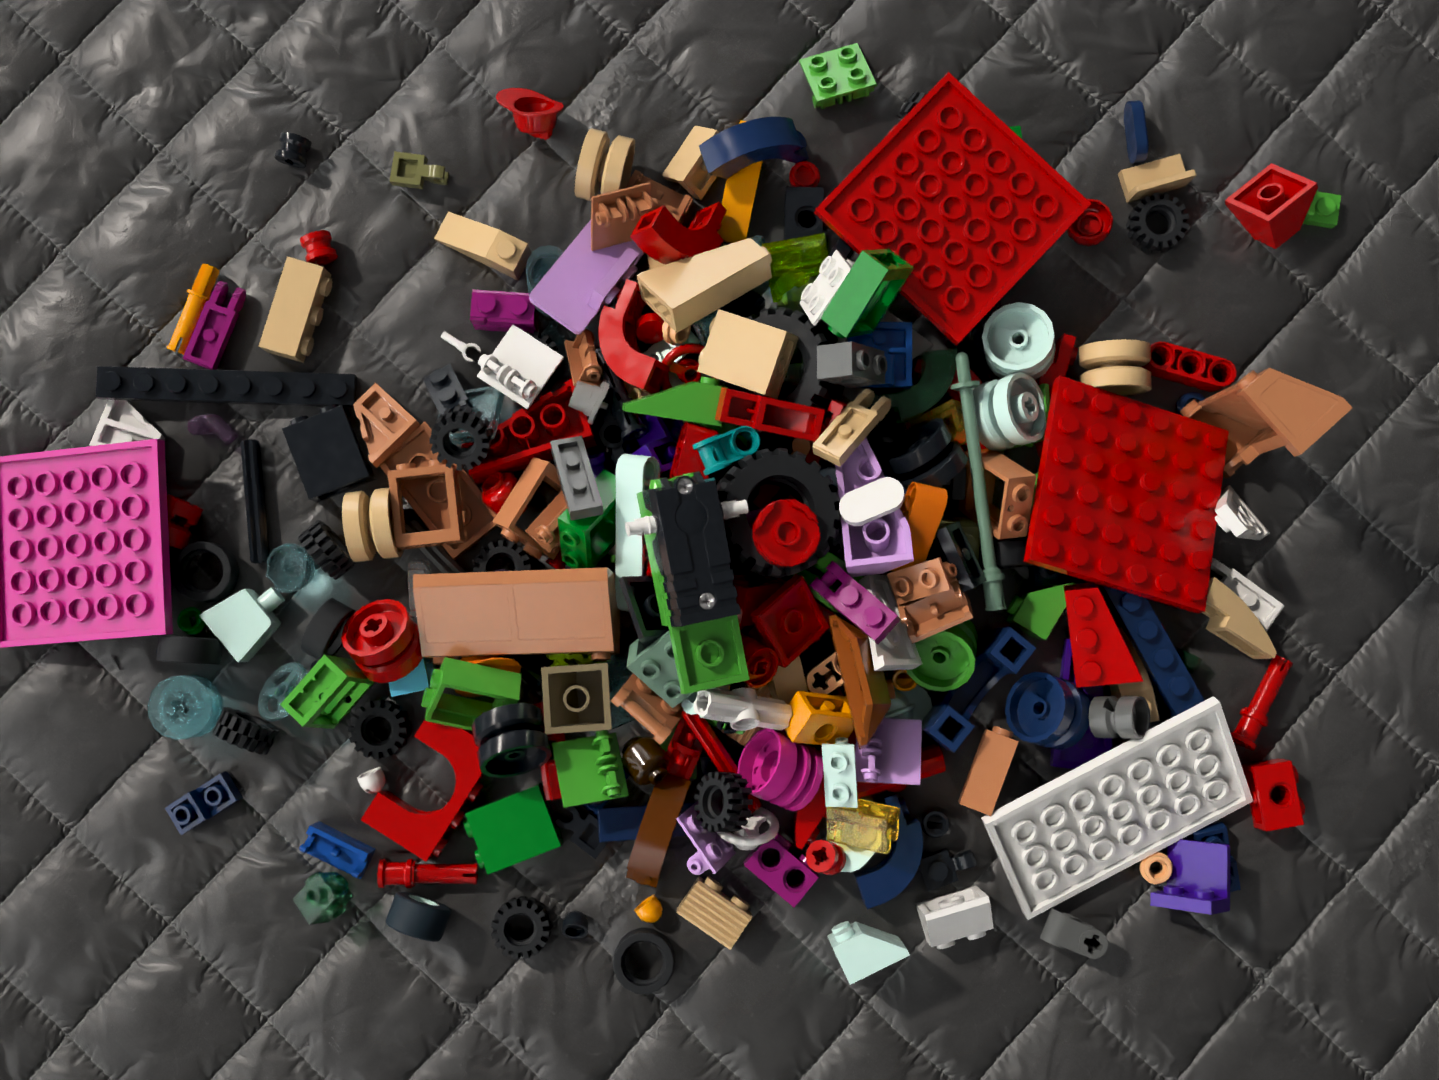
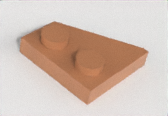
[353,383,420,468]

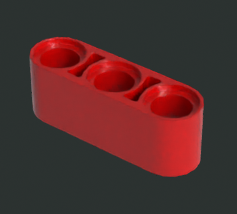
[1142,341,1237,392]

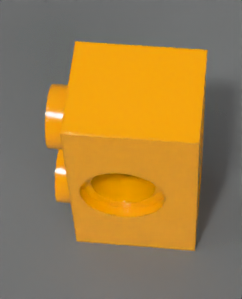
[784,691,854,746]

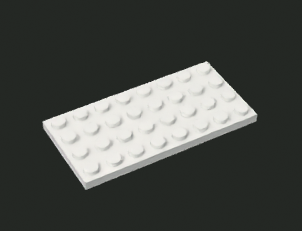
[981,696,1253,920]

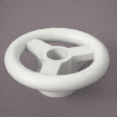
[717,807,779,851]

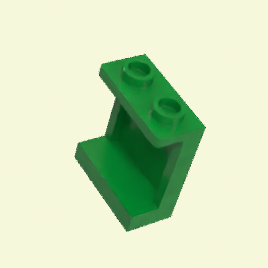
[463,782,564,875]

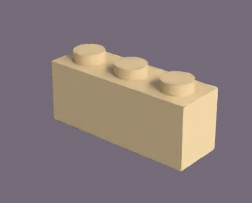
[259,256,333,363]

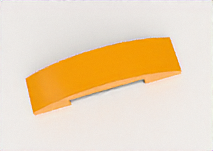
[717,120,763,243]

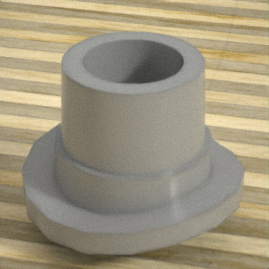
[568,381,609,425]

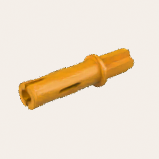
[167,263,220,355]

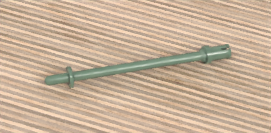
[951,352,1007,611]

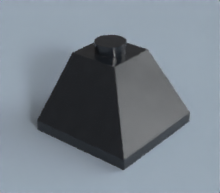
[619,576,669,649]

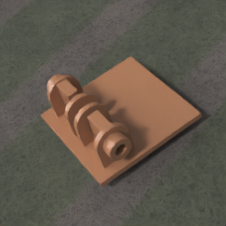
[591,182,659,251]

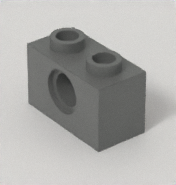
[817,341,887,388]

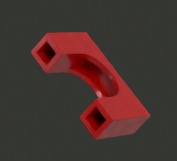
[361,719,485,862]

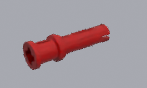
[1230,655,1293,751]
[377,859,478,888]

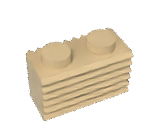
[676,876,752,950]

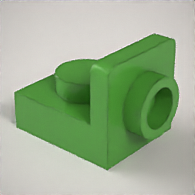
[1303,189,1341,229]

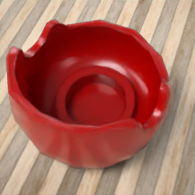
[1067,199,1114,247]

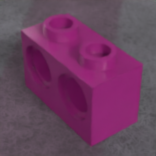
[743,833,819,908]

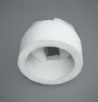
[357,767,386,794]

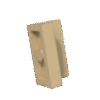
[662,126,719,200]
[1118,154,1197,203]

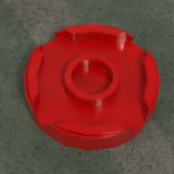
[752,499,820,567]

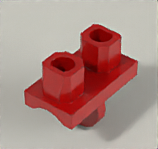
[666,716,703,780]

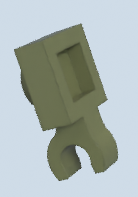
[389,151,449,189]

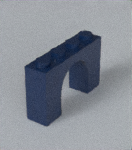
[922,627,1036,752]

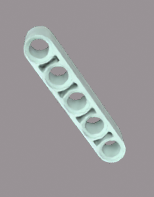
[615,454,660,612]

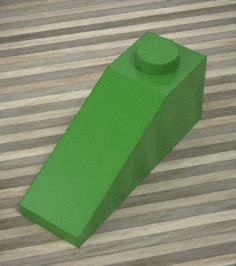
[622,376,728,427]

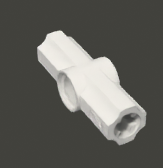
[694,688,792,731]

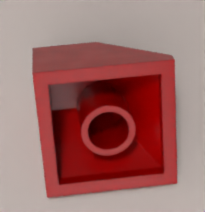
[1224,163,1318,249]

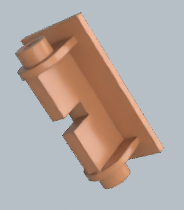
[564,329,602,387]
[525,490,567,553]
[887,557,957,605]

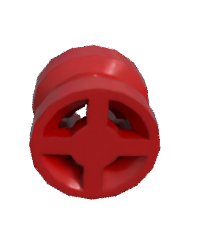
[300,230,338,266]
[806,839,846,875]

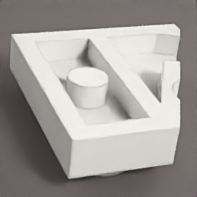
[89,400,165,446]

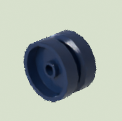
[1005,672,1090,750]

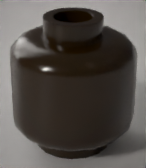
[621,736,670,785]

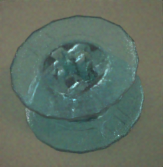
[147,675,222,740]

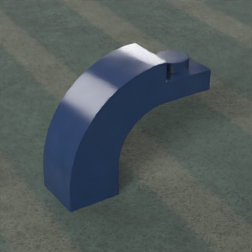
[699,117,809,179]
[853,792,923,909]

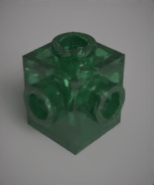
[292,872,354,925]

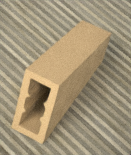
[636,238,772,333]

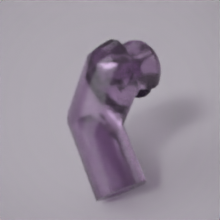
[187,414,238,445]

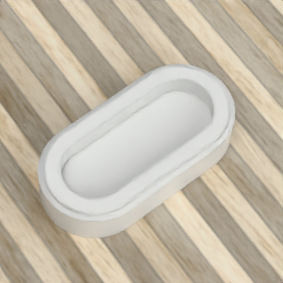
[839,477,905,526]

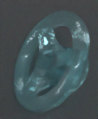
[258,662,307,721]

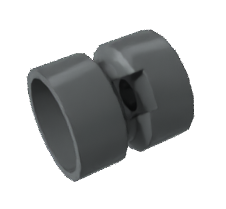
[1088,696,1150,739]

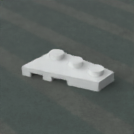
[1214,485,1270,540]
[859,575,923,671]

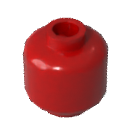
[482,472,528,515]

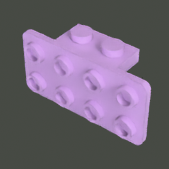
[529,220,645,335]

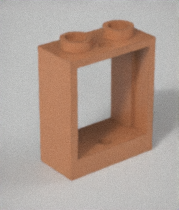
[957,448,1036,540]
[493,457,562,560]
[387,459,465,550]
[958,726,1019,816]

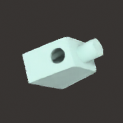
[199,586,285,662]

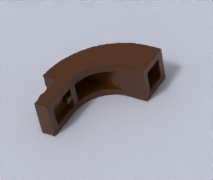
[626,773,691,888]

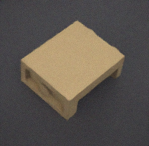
[697,309,799,399]

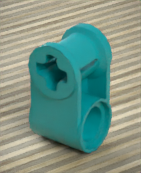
[692,426,760,476]

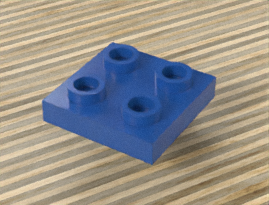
[846,322,912,388]

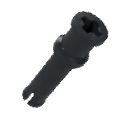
[595,348,649,442]

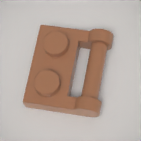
[610,673,684,745]

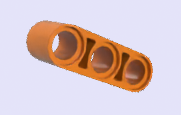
[890,482,948,571]

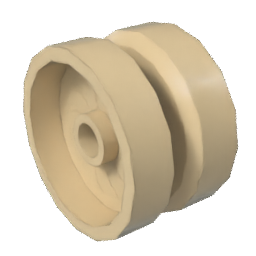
[575,128,635,201]
[1079,339,1152,396]
[342,488,403,562]

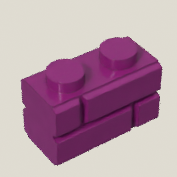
[470,289,540,334]

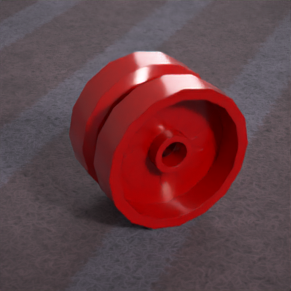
[341,599,423,683]

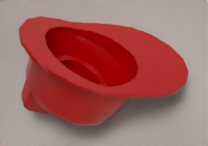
[496,88,564,140]

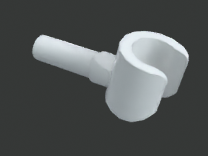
[441,331,481,363]

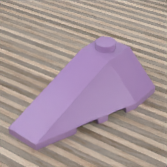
[835,438,914,577]

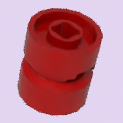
[167,494,204,549]
[740,631,779,688]

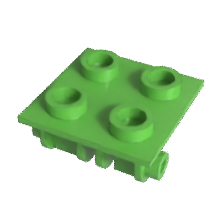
[799,43,877,110]
[552,730,629,808]

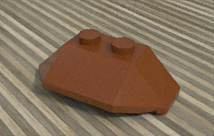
[829,615,896,749]

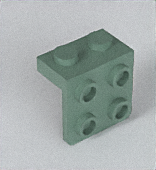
[627,631,694,708]

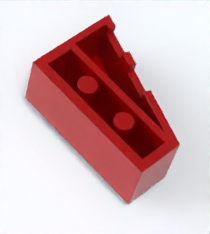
[1064,582,1144,688]

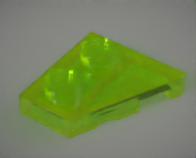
[762,233,829,303]

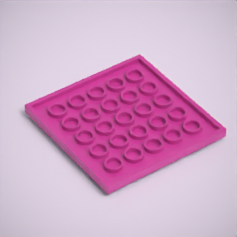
[0,439,173,648]

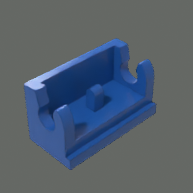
[299,821,376,879]

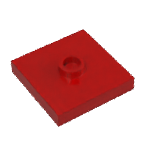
[750,574,830,668]

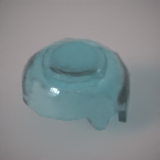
[266,543,315,593]

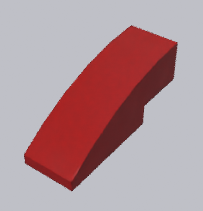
[715,387,825,442]

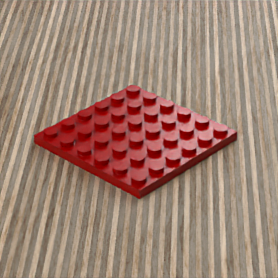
[814,72,1092,346]
[1024,375,1229,614]

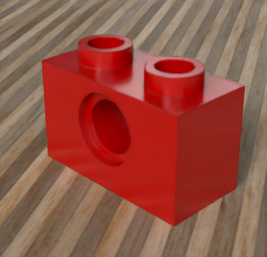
[1242,758,1305,831]

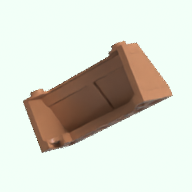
[1180,368,1353,479]
[413,567,620,665]

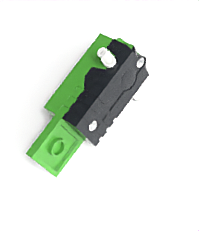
[625,471,750,694]

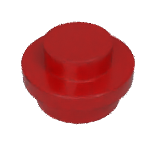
[789,161,820,187]

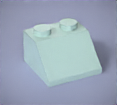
[827,921,910,985]

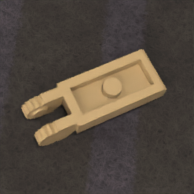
[812,388,892,467]

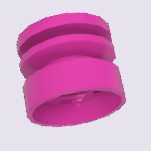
[737,728,823,811]

